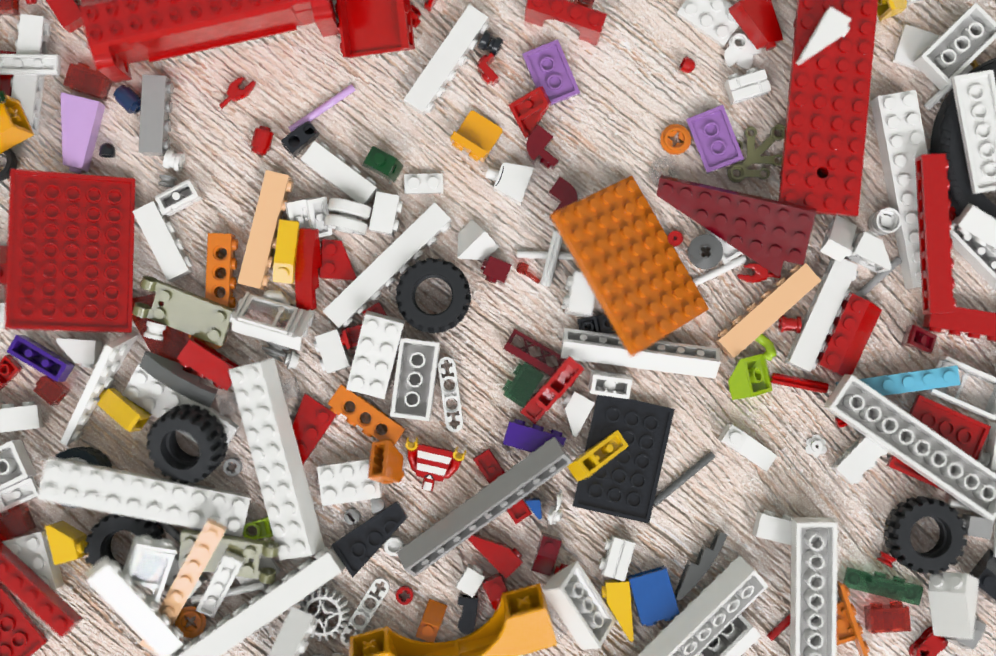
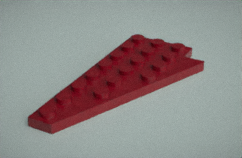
[657,175,817,277]

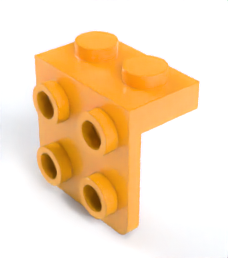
[450,111,503,162]

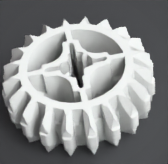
[299,587,350,641]

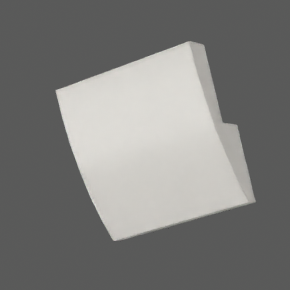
[285,196,333,237]

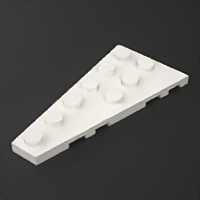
[60,330,139,446]

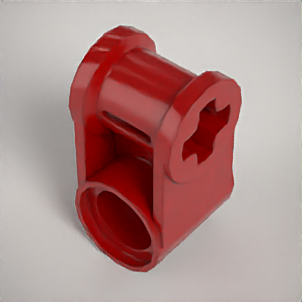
[908,626,948,656]

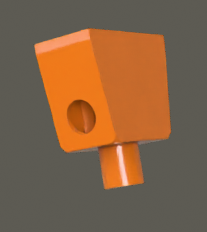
[368,440,404,484]

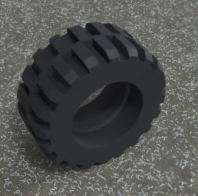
[396,258,471,333]
[146,404,228,484]
[884,496,967,574]
[84,513,164,586]

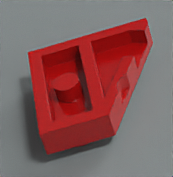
[319,239,357,281]

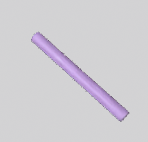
[288,84,356,132]

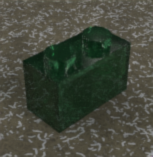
[503,362,544,408]

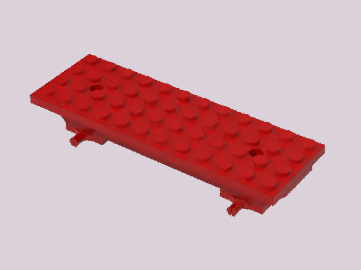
[778,0,878,217]

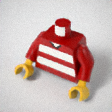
[406,437,467,491]

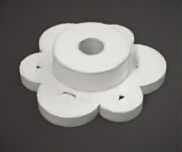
[805,434,827,457]

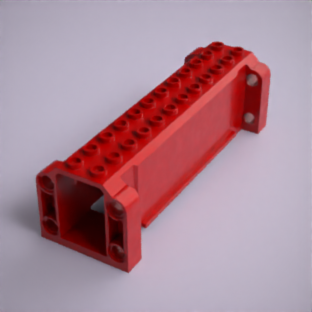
[80,0,339,83]

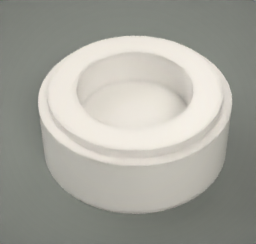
[384,536,404,556]

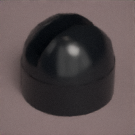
[99,143,116,158]

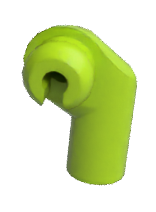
[755,334,777,361]

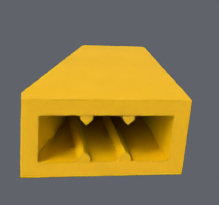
[97,388,152,432]

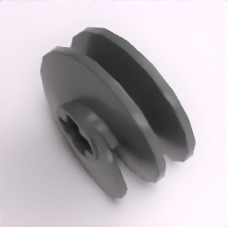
[688,234,723,269]

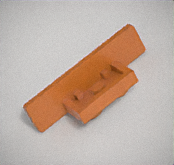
[836,581,870,656]

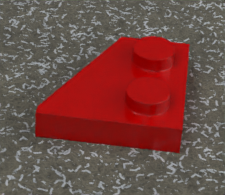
[509,86,551,138]

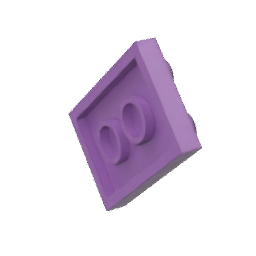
[522,39,580,106]
[686,105,744,174]

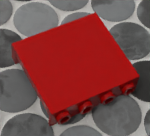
[335,0,415,58]

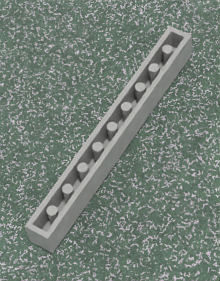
[397,437,573,577]

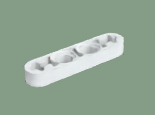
[438,357,463,432]
[340,577,390,646]

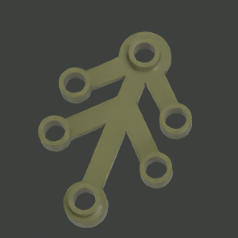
[727,124,785,183]

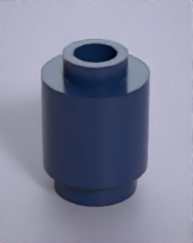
[113,85,141,114]

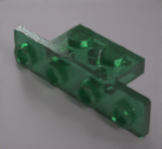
[843,567,923,605]

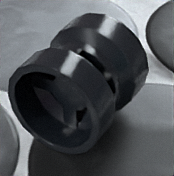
[478,31,504,57]

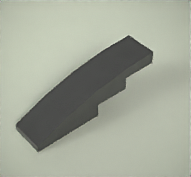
[140,351,218,408]
[674,530,728,601]

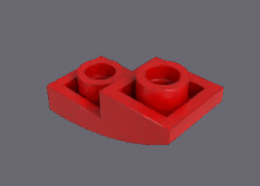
[0,354,23,390]

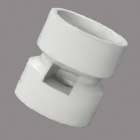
[868,208,902,236]

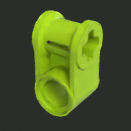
[242,516,273,539]

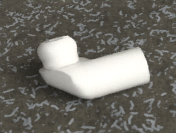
[262,290,291,305]

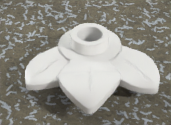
[724,33,762,70]
[547,490,563,525]

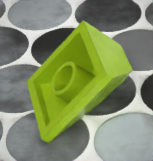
[728,353,773,400]

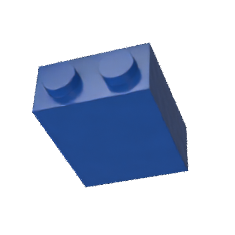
[627,566,680,626]

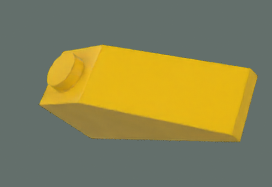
[273,219,300,283]
[567,430,629,482]
[601,578,634,641]

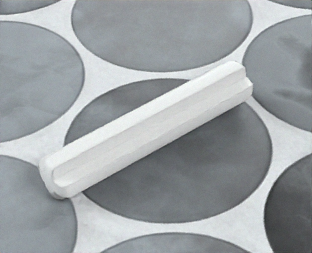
[541,230,563,287]

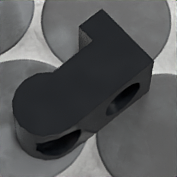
[281,121,320,159]
[458,594,478,634]

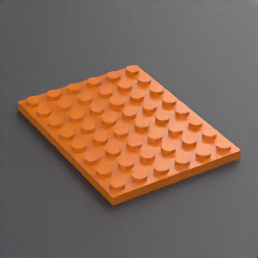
[550,175,709,357]

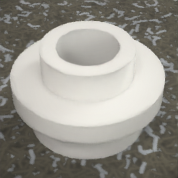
[284,350,299,370]

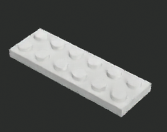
[951,70,996,194]
[122,363,239,446]

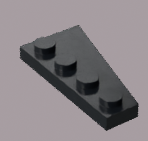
[331,501,408,578]

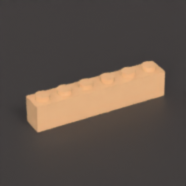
[237,170,293,290]
[715,263,822,358]

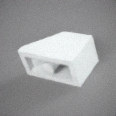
[56,338,102,368]
[563,391,595,437]

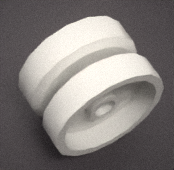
[324,198,372,235]

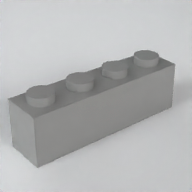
[138,75,173,156]

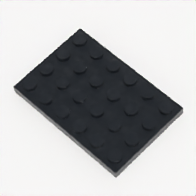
[572,395,675,524]

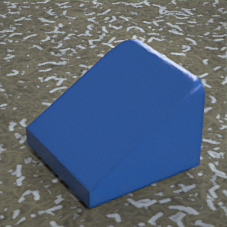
[525,498,542,520]

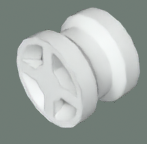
[163,149,185,172]
[143,321,166,341]

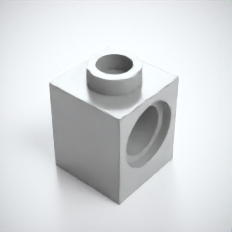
[962,514,993,539]

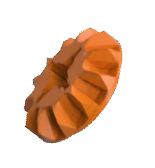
[660,124,691,155]
[175,606,207,638]

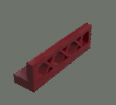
[503,329,575,388]

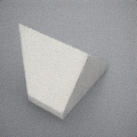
[457,220,499,260]

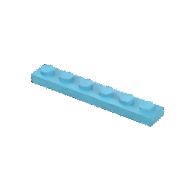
[836,365,961,396]

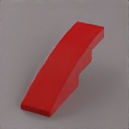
[295,228,322,310]
[520,356,585,424]

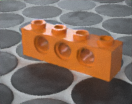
[205,233,238,309]
[328,384,406,446]

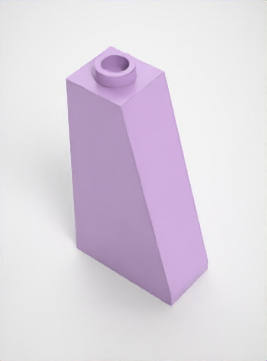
[61,92,105,174]

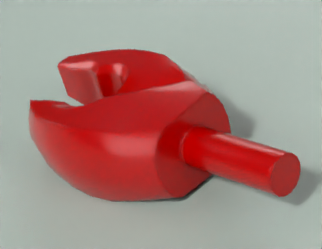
[219,77,256,108]
[737,263,781,283]

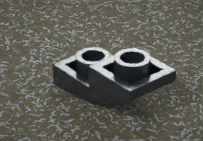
[577,314,616,333]

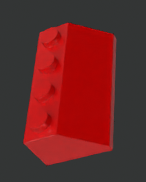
[817,293,882,377]

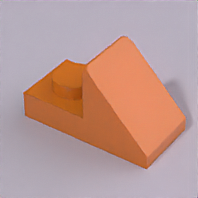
[415,598,447,643]

